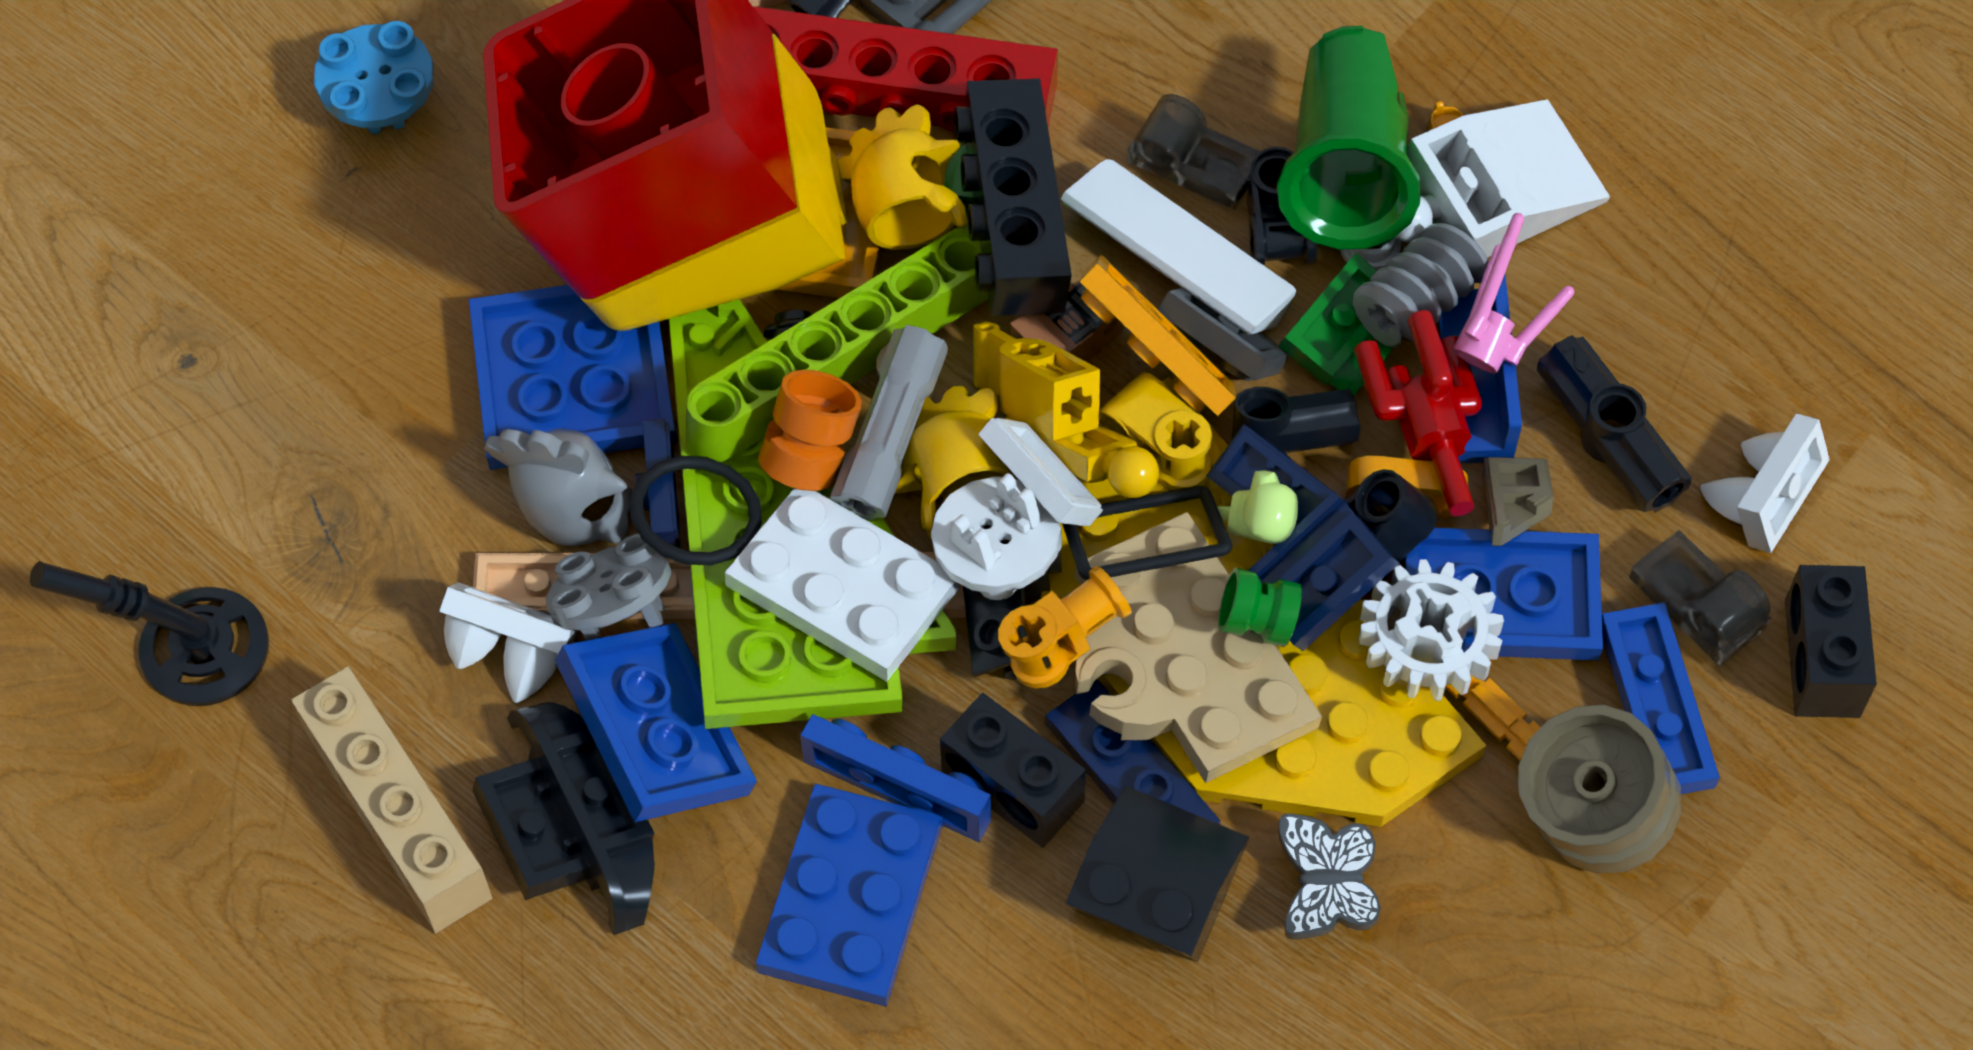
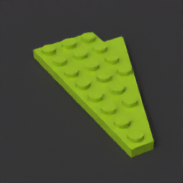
[669,299,956,729]

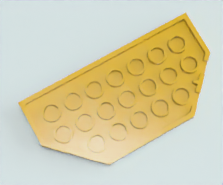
[1041,377,1487,827]

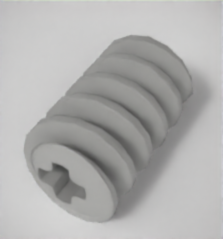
[1353,223,1489,348]

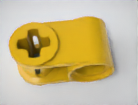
[1099,372,1212,490]

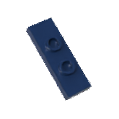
[1045,679,1221,825]

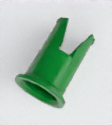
[1277,26,1421,250]

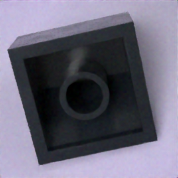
[1066,786,1250,962]

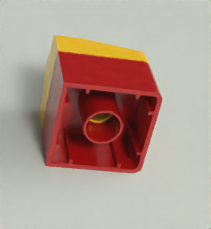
[483,0,847,331]

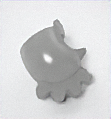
[484,428,633,547]

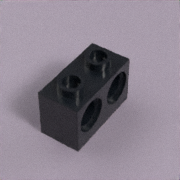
[1785,565,1877,718]
[940,692,1086,848]

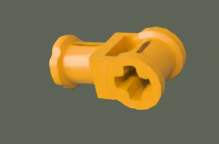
[998,566,1132,689]

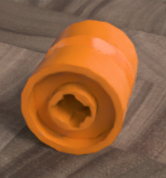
[758,369,862,491]

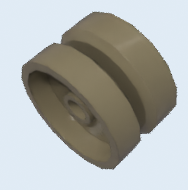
[1518,705,1682,874]

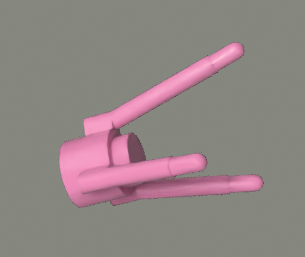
[1452,213,1575,373]

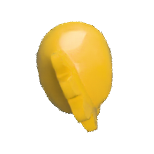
[838,104,968,250]
[894,386,1017,540]

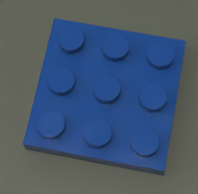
[469,285,677,470]

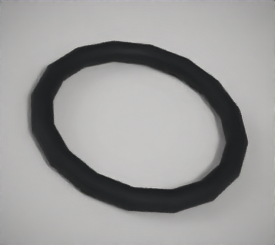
[630,456,762,566]

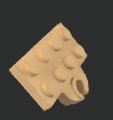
[1074,512,1322,783]

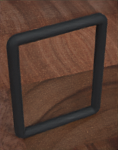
[1062,486,1232,580]

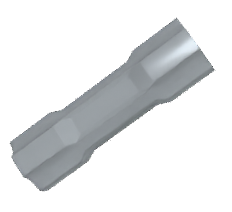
[830,325,948,521]

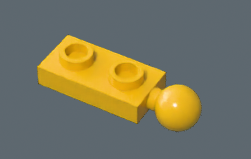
[1006,416,1159,498]

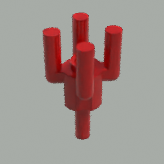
[1354,310,1482,516]

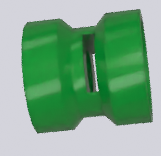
[1218,567,1302,647]

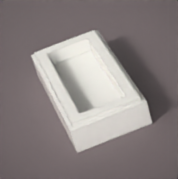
[978,418,1103,527]

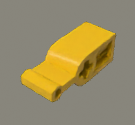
[973,322,1100,441]

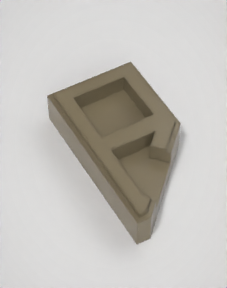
[1482,457,1553,546]

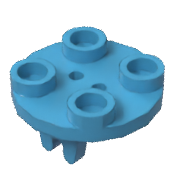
[314,21,434,134]

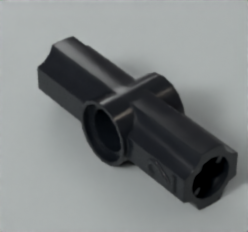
[1537,335,1692,513]

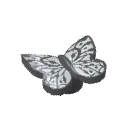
[1278,813,1381,940]

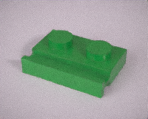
[1278,253,1402,396]

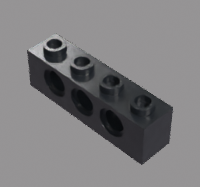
[954,78,1072,316]

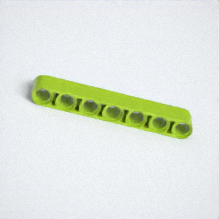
[686,225,988,462]

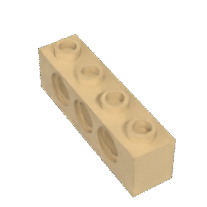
[291,666,493,934]

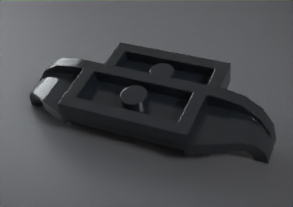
[472,702,655,935]

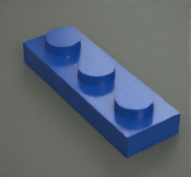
[1602,602,1720,794]
[800,714,991,843]

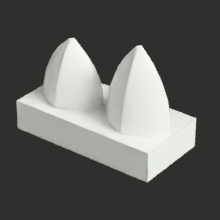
[1700,413,1830,553]
[439,582,578,703]

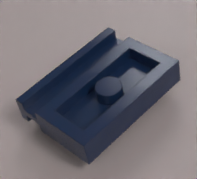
[1249,491,1399,651]

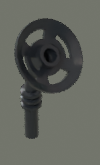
[30,561,269,706]

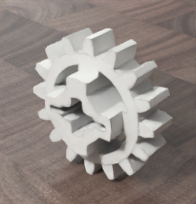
[1358,559,1504,701]

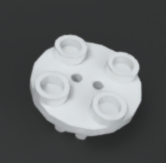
[931,473,1062,600]

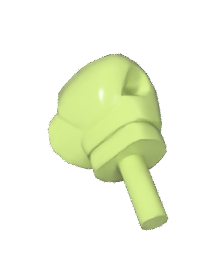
[1217,470,1298,544]

